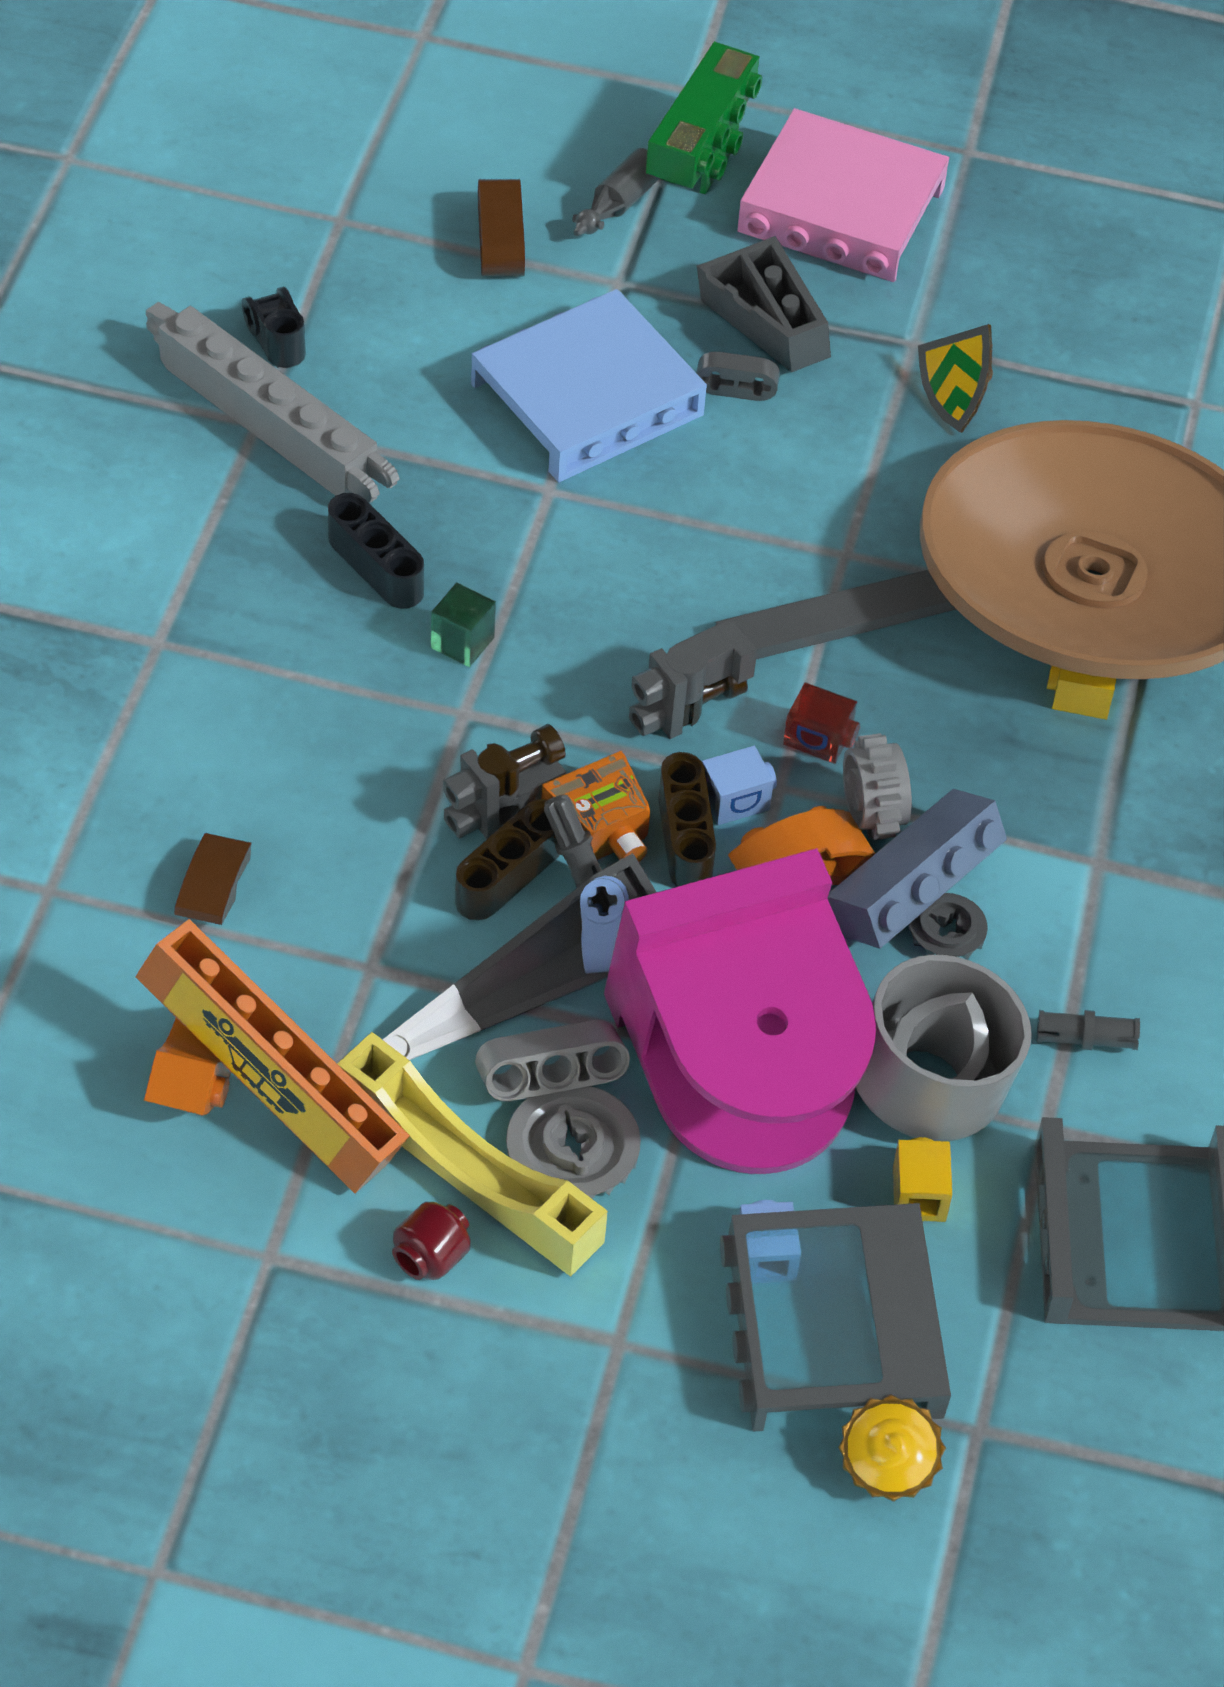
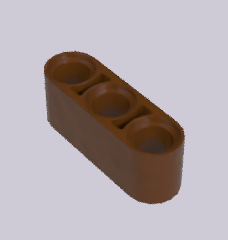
[478,179,525,276]

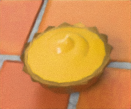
[838,1394,946,1502]

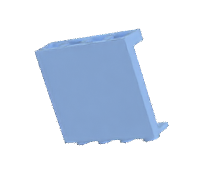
[471,289,707,483]

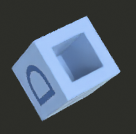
[702,745,777,826]

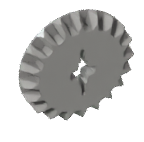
[506,1086,641,1199]

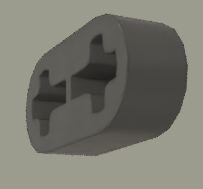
[696,352,780,401]

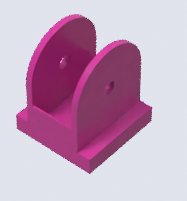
[604,848,876,1174]

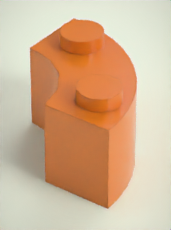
[728,806,876,885]
[144,1018,232,1115]

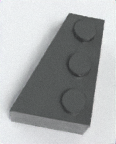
[697,236,831,372]

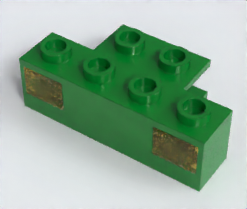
[646,41,763,195]

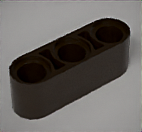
[658,752,716,887]
[455,799,560,920]

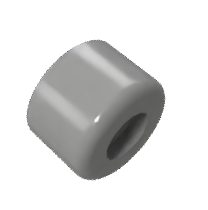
[856,955,1031,1141]

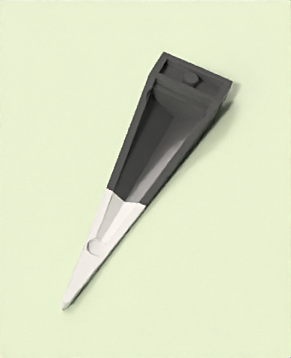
[383,853,657,1060]

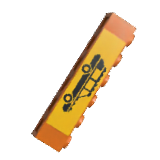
[135,919,410,1194]

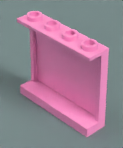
[737,108,949,282]

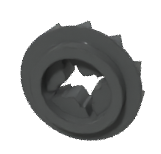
[908,893,988,960]

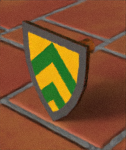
[918,324,993,433]

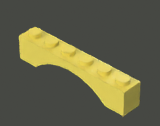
[337,1032,608,1277]

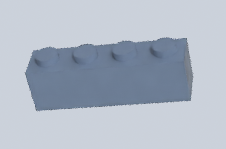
[827,789,1007,949]

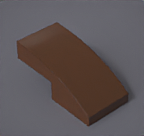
[174,833,252,925]

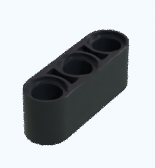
[328,493,424,609]

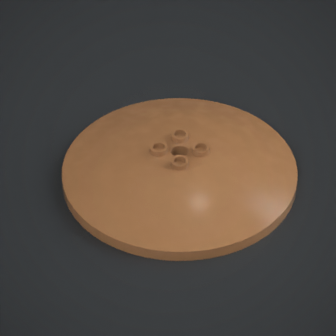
[920,420,1224,679]

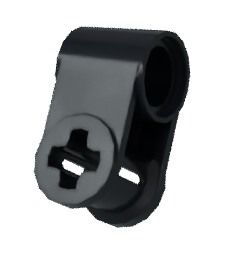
[242,286,306,368]

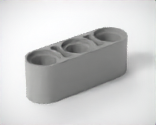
[475,1020,630,1101]

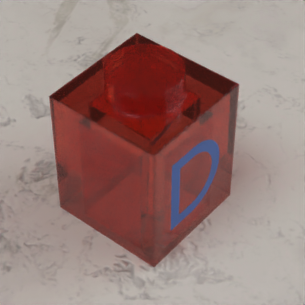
[783,682,860,764]

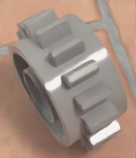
[843,733,912,840]

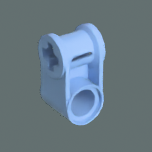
[580,875,629,974]

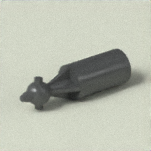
[572,148,660,236]

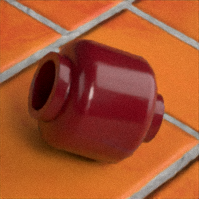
[392,1202,471,1280]

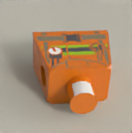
[542,750,650,862]

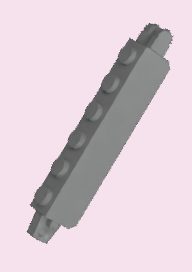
[146,302,400,503]

